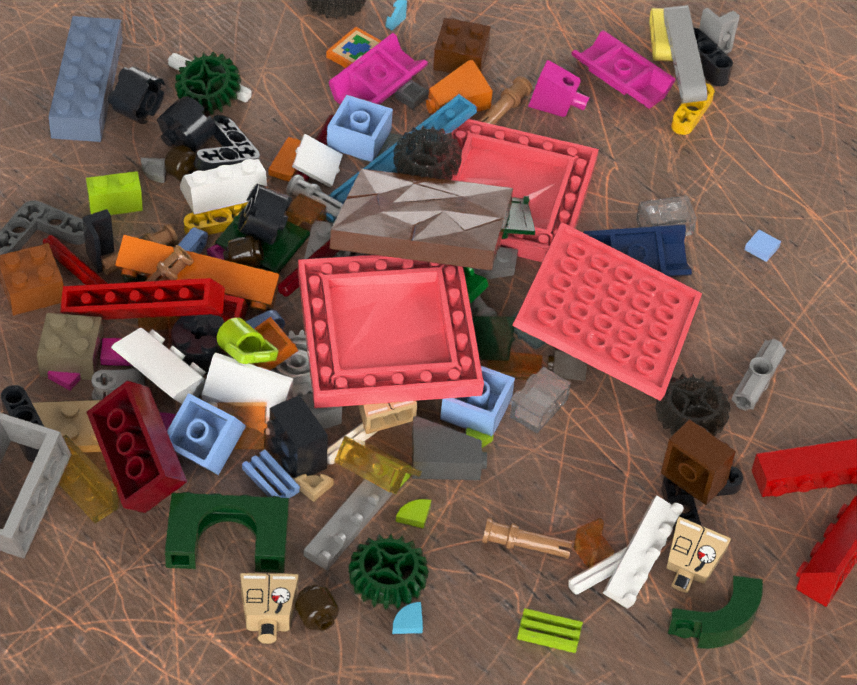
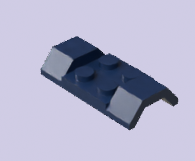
[583,224,692,277]

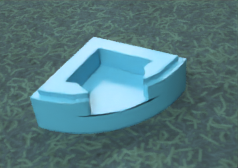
[386,0,407,30]
[392,602,423,634]

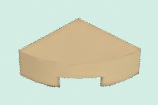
[293,474,334,502]

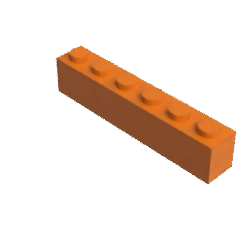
[115,235,281,311]

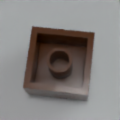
[433,18,491,73]
[661,419,736,505]

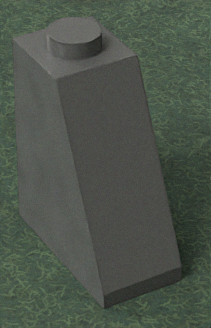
[412,416,487,480]

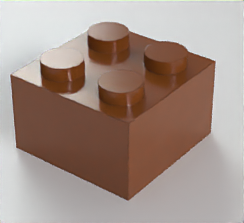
[0,243,64,316]

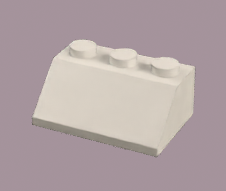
[180,159,267,214]
[111,328,206,404]
[202,352,293,435]

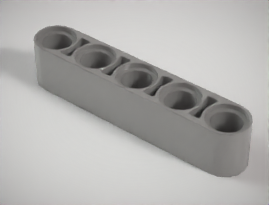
[664,5,707,104]

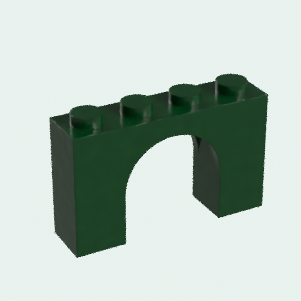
[165,492,289,573]

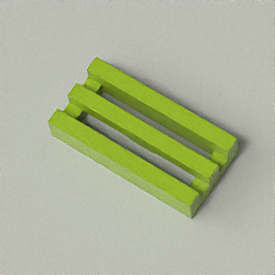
[517,608,583,653]

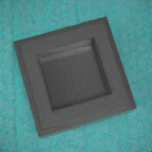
[395,80,429,109]

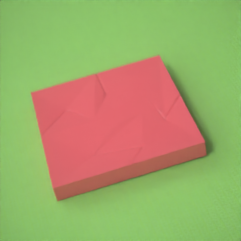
[431,119,599,262]
[298,255,484,409]

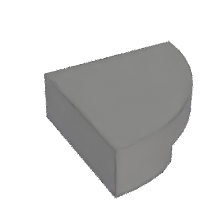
[141,158,166,183]

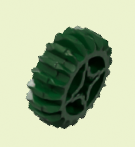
[175,51,241,116]
[348,533,429,610]

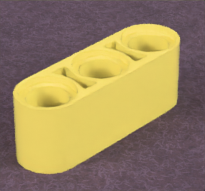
[650,8,673,62]

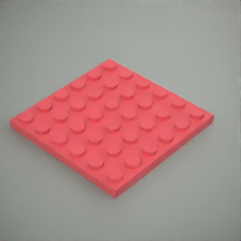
[512,222,702,401]

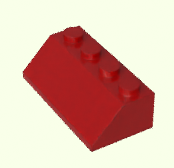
[796,496,857,607]

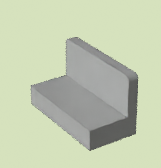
[699,8,740,54]

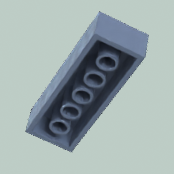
[48,16,123,142]

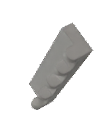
[304,472,395,571]

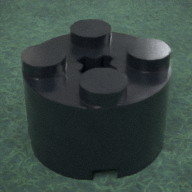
[108,66,165,124]
[157,96,216,152]
[237,184,292,245]
[171,314,228,375]

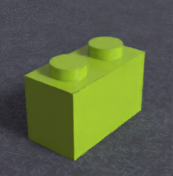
[86,171,143,215]

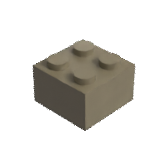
[37,313,104,380]

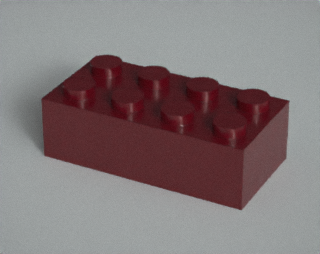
[86,380,187,513]

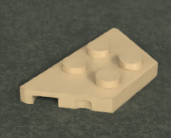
[32,400,101,453]

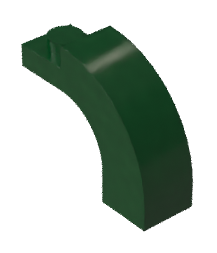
[668,576,763,649]

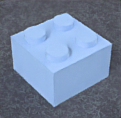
[327,95,393,162]
[440,366,515,436]
[167,393,246,476]

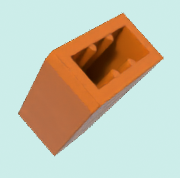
[426,60,493,114]

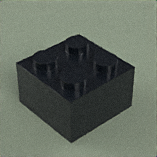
[267,395,328,479]

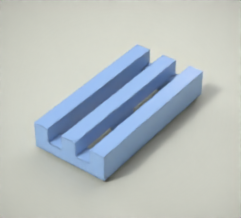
[242,450,300,498]

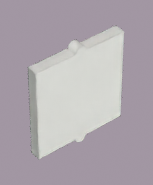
[292,134,343,187]

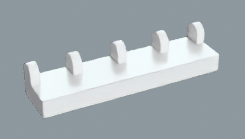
[603,496,684,609]

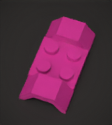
[572,30,675,109]
[329,33,428,105]

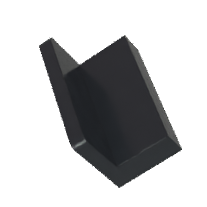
[82,209,115,273]

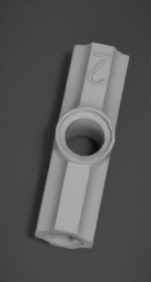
[732,339,786,411]

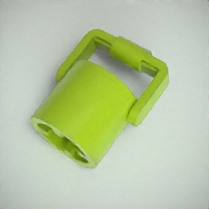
[217,318,278,364]

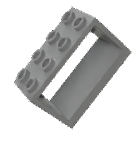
[0,413,71,559]

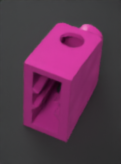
[528,60,590,117]

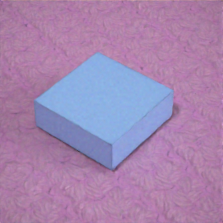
[745,230,781,262]

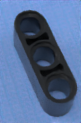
[693,27,733,87]
[0,385,45,463]

